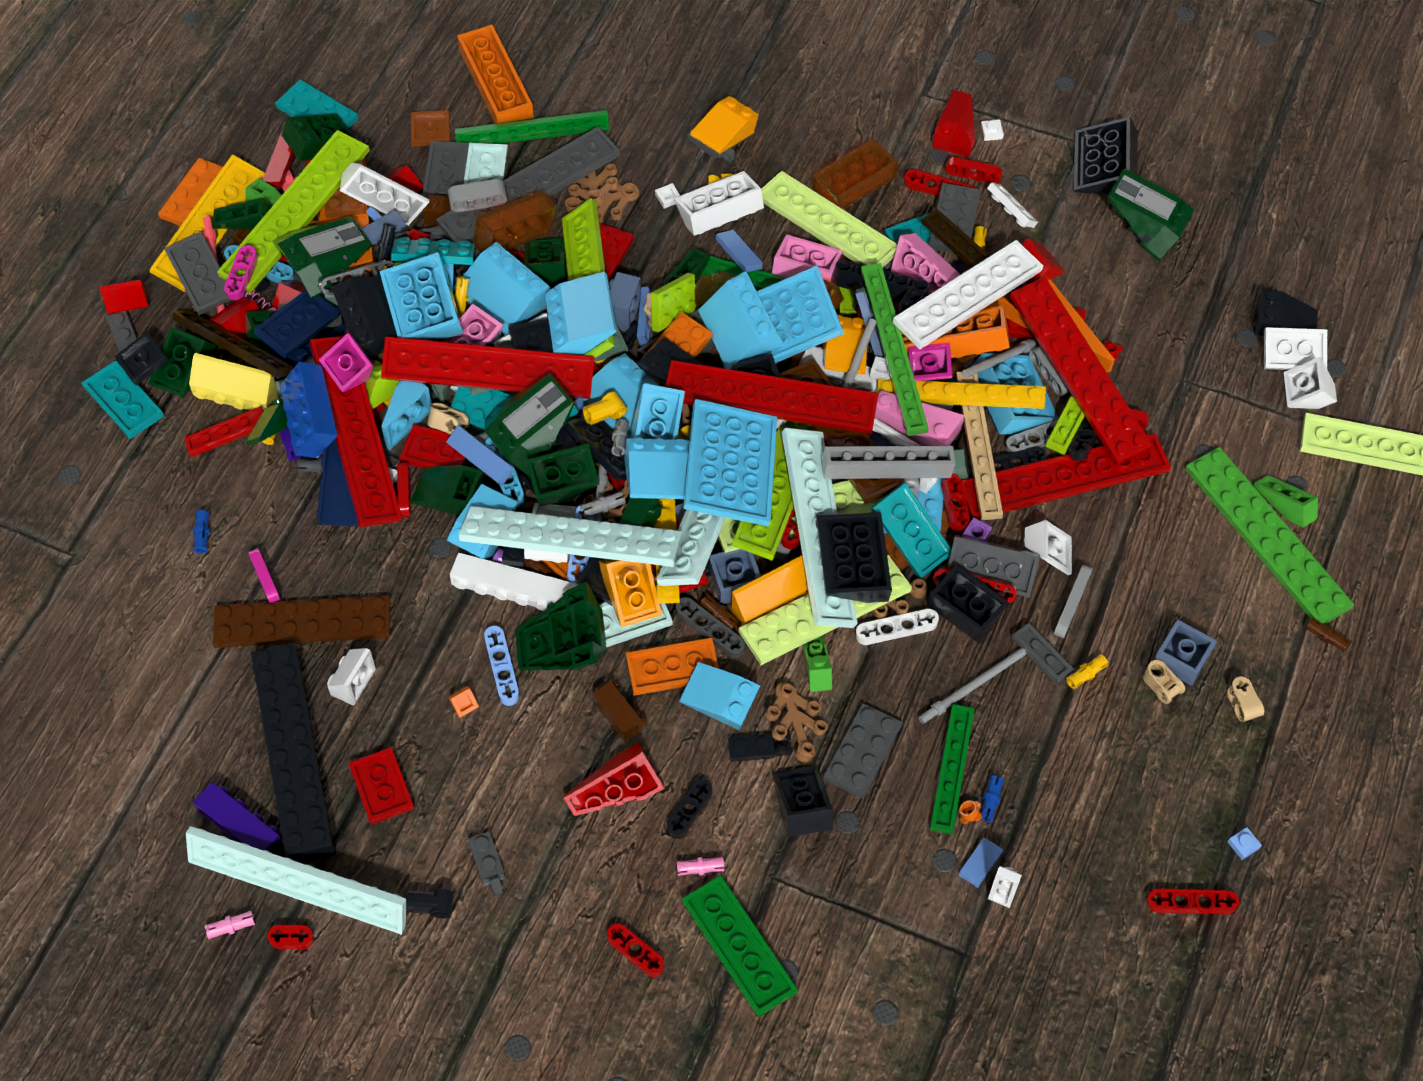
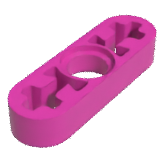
[224,245,258,300]
[248,548,280,603]

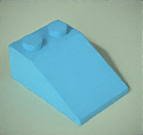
[382,381,431,451]
[630,383,685,440]
[447,484,519,560]
[679,662,760,731]

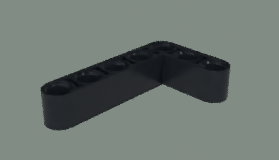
[834,261,930,314]

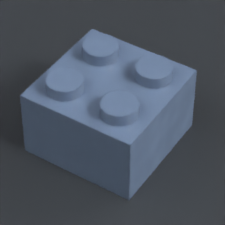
[609,272,641,332]
[708,549,761,604]
[1154,620,1217,686]

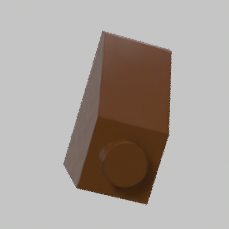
[422,195,451,226]

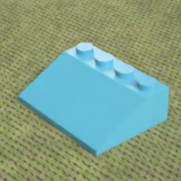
[453,242,550,335]
[380,252,464,341]
[698,271,784,370]
[545,272,617,356]
[579,353,659,438]
[970,353,1059,435]
[624,438,690,499]

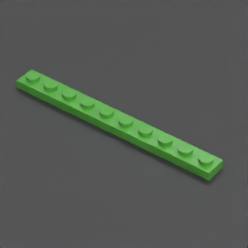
[861,263,929,436]

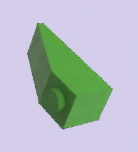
[1254,475,1318,527]

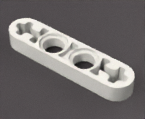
[856,609,939,645]

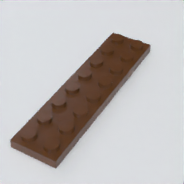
[780,359,903,504]
[213,595,391,648]

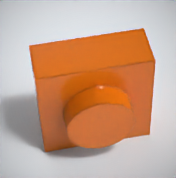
[448,686,479,718]

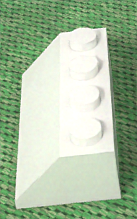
[340,163,429,226]
[674,171,764,236]

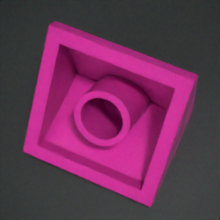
[319,333,374,392]
[908,343,953,381]

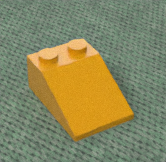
[690,96,759,154]
[823,315,867,375]
[599,559,662,627]

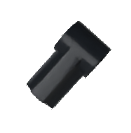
[406,889,454,919]

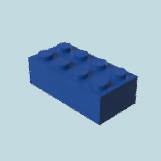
[280,362,337,458]

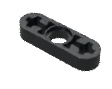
[1069,418,1098,461]
[667,779,712,839]

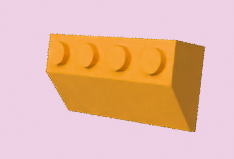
[731,555,809,627]

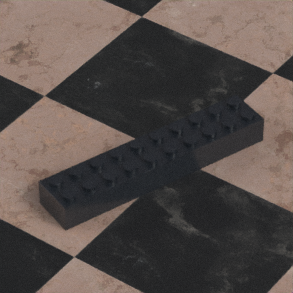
[251,643,336,863]

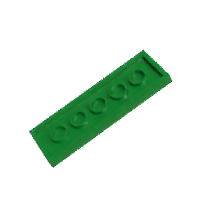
[681,875,798,1018]

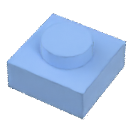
[1228,828,1262,860]

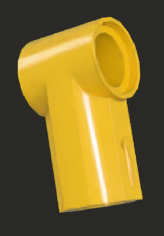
[582,392,628,425]

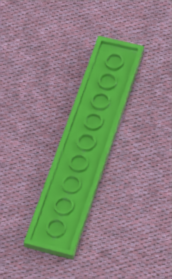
[1185,447,1354,625]

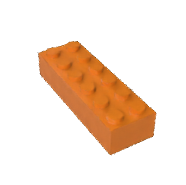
[457,25,534,124]
[882,305,1010,359]

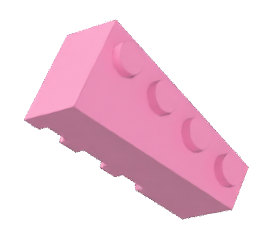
[890,233,961,294]
[875,391,965,446]

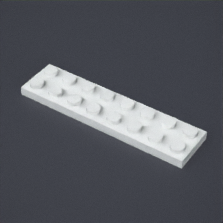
[893,240,1043,350]

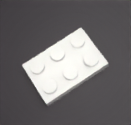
[1264,327,1327,370]

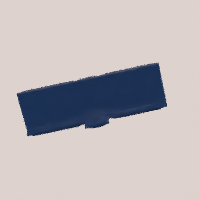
[317,439,358,526]

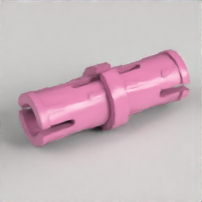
[677,856,724,876]
[205,910,255,939]

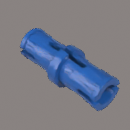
[193,510,210,554]
[980,775,1004,823]

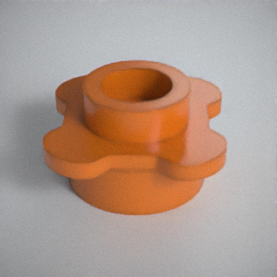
[959,800,982,824]

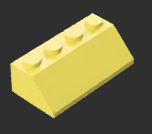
[189,353,279,411]

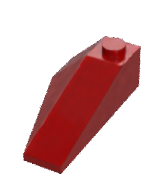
[933,90,975,157]
[563,742,664,816]

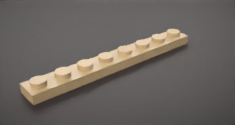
[955,372,1003,520]

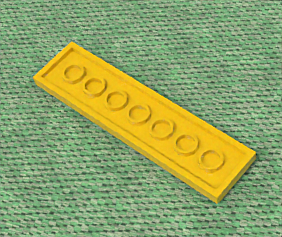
[150,154,265,292]

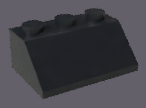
[928,565,1009,644]

